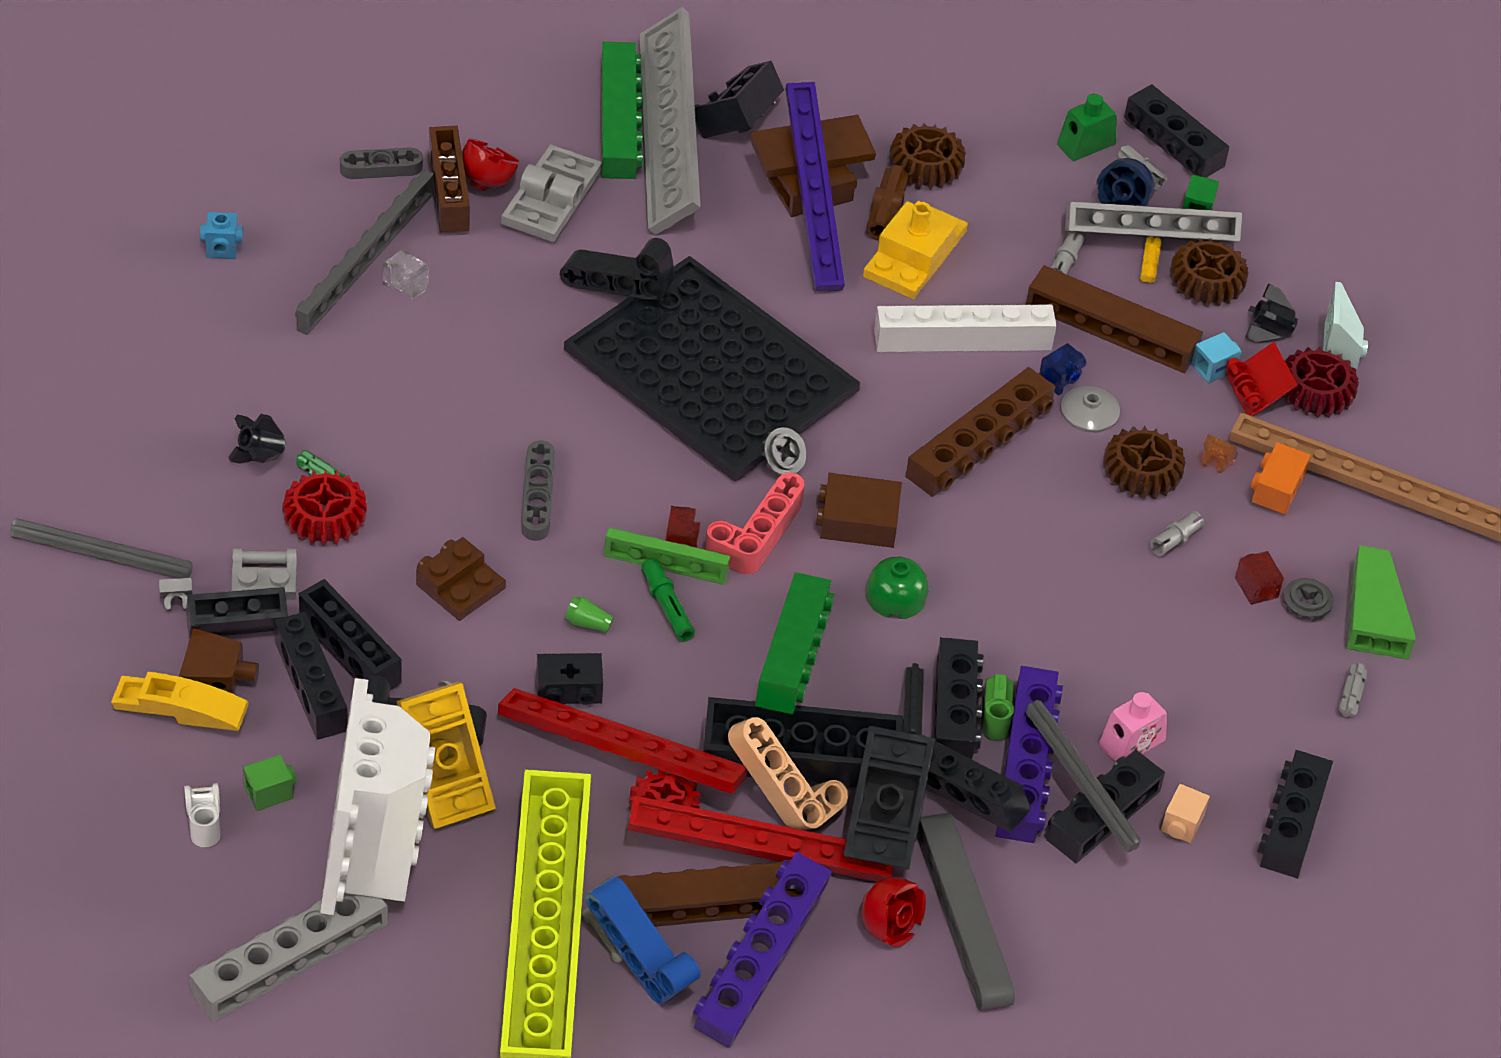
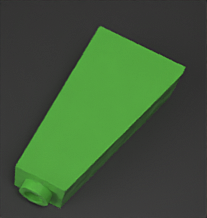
[1347,545,1415,660]

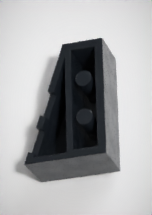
[695,61,784,138]

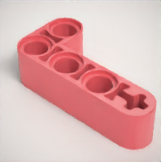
[705,473,805,574]

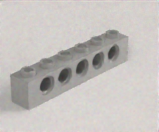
[189,893,388,1023]

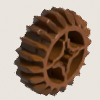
[889,123,966,190]
[1170,238,1249,307]
[1103,426,1186,500]

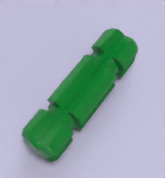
[296,450,346,478]

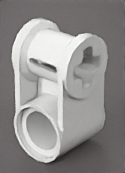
[184,783,221,847]

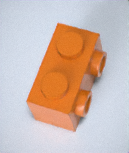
[1250,442,1311,515]

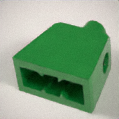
[1057,93,1117,162]

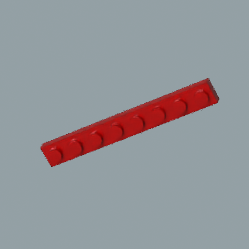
[498,688,747,794]
[627,795,892,882]

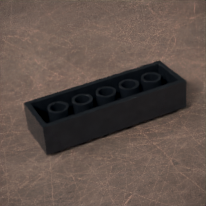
[703,697,903,787]

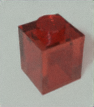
[1235,551,1284,605]

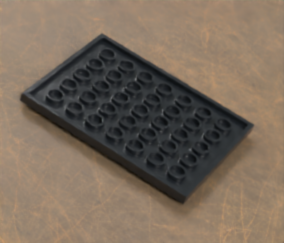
[564,256,860,481]

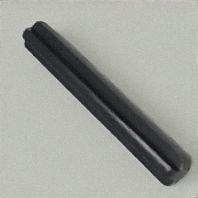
[902,663,924,736]

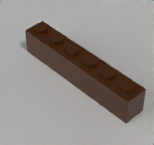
[1026,265,1203,374]
[607,860,801,927]

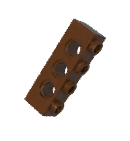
[429,125,470,233]

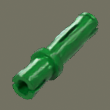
[641,558,695,642]

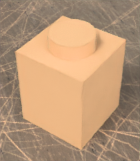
[1161,784,1210,843]

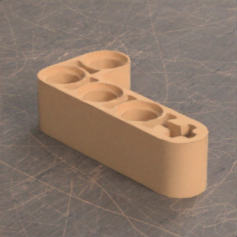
[728,717,848,831]

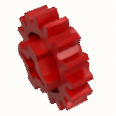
[629,770,701,810]

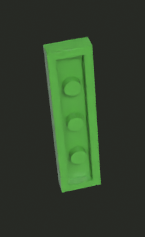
[604,528,730,585]

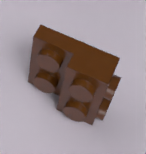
[416,537,506,621]

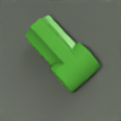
[981,674,1014,741]

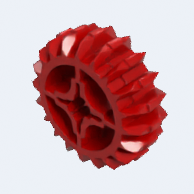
[282,469,367,546]

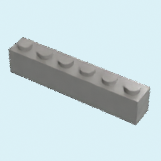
[1065,202,1242,241]

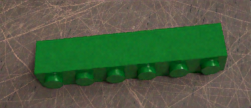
[601,41,643,179]
[755,572,835,714]

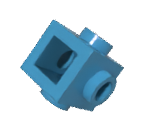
[200,212,243,259]

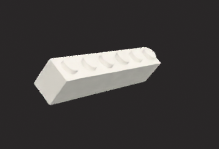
[874,305,1056,352]

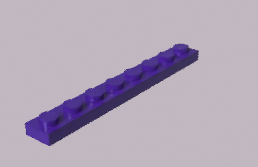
[785,82,845,291]

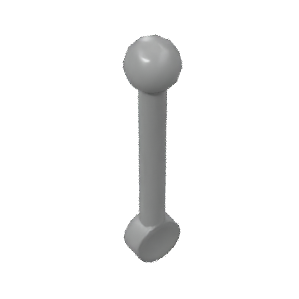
[582,908,623,963]

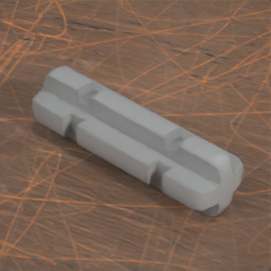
[1338,663,1367,718]

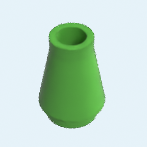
[564,596,614,633]

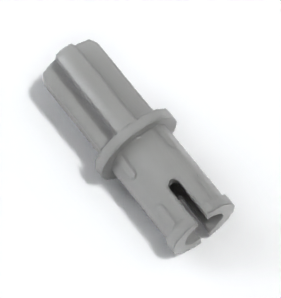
[1117,145,1167,190]

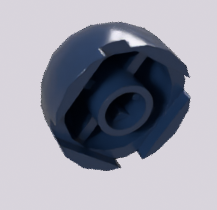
[1096,158,1155,206]

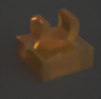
[1202,434,1238,473]

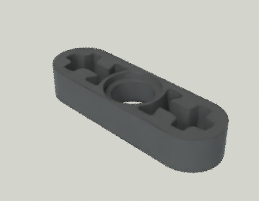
[340,147,423,179]

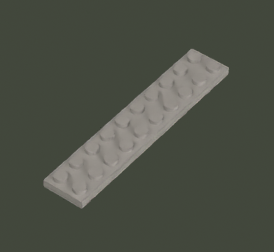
[639,7,701,235]

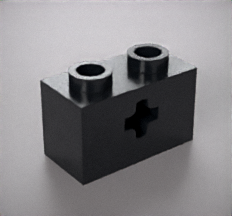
[536,653,603,705]

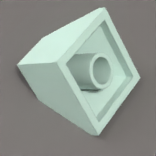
[1323,282,1368,369]

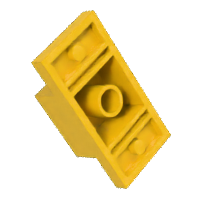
[863,201,968,300]
[397,681,496,829]

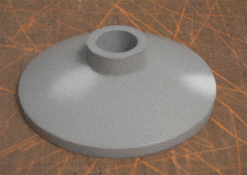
[1061,386,1120,432]

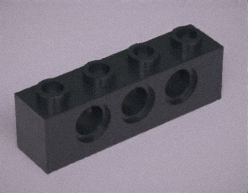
[1124,84,1230,178]
[298,579,402,690]
[274,612,348,740]
[934,637,984,759]
[922,735,1031,833]
[1047,749,1165,864]
[1257,750,1333,879]

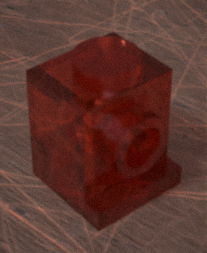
[666,505,701,548]

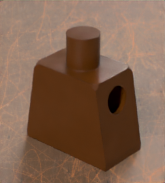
[179,628,259,694]

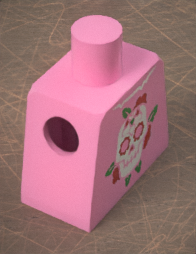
[1098,692,1167,763]

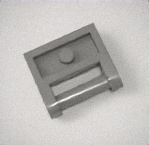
[231,548,297,600]

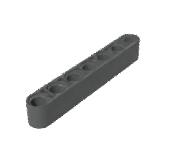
[917,812,1015,1010]

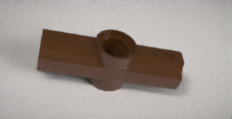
[866,165,909,241]

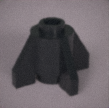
[1245,284,1298,342]
[228,414,286,464]

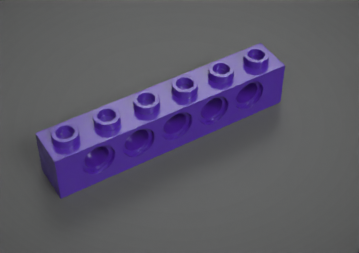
[995,665,1063,843]
[693,851,832,1048]

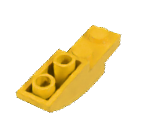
[111,671,249,731]

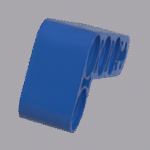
[585,876,701,1005]

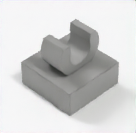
[159,578,192,611]

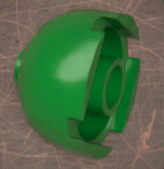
[866,556,929,619]

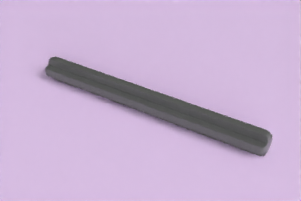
[10,518,193,578]
[1026,700,1141,852]

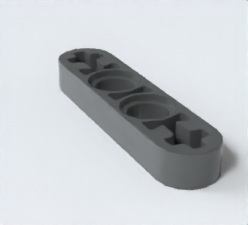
[522,440,555,541]

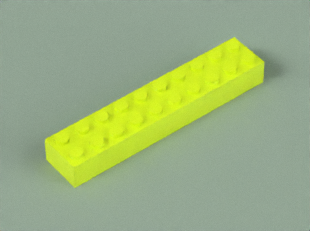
[500,770,591,1058]

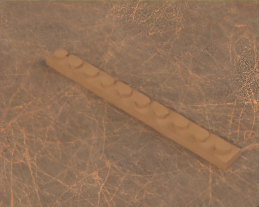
[1229,413,1501,542]

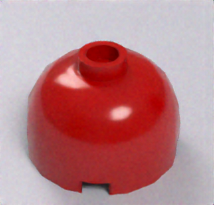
[462,138,519,191]
[862,877,926,947]

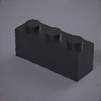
[186,587,288,638]

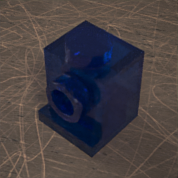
[1039,343,1087,396]

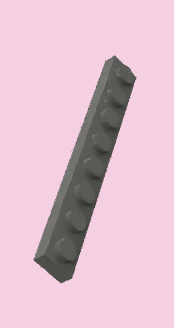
[295,170,434,335]

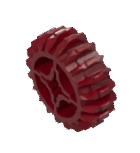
[1283,347,1359,418]

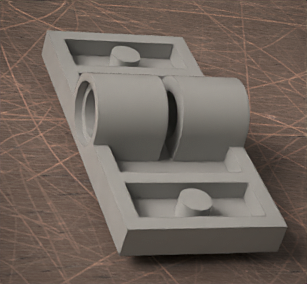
[501,144,602,243]

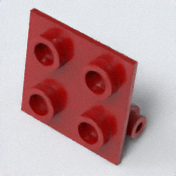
[1226,342,1298,417]

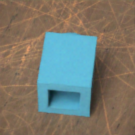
[1191,332,1242,383]

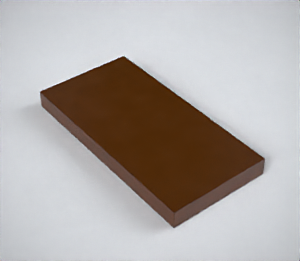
[750,114,876,178]

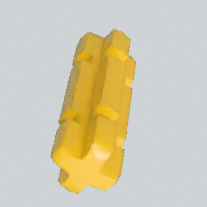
[1140,236,1162,284]

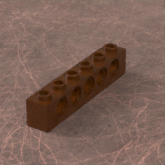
[905,367,1055,497]

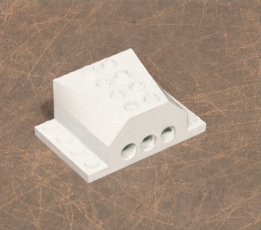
[320,678,435,915]

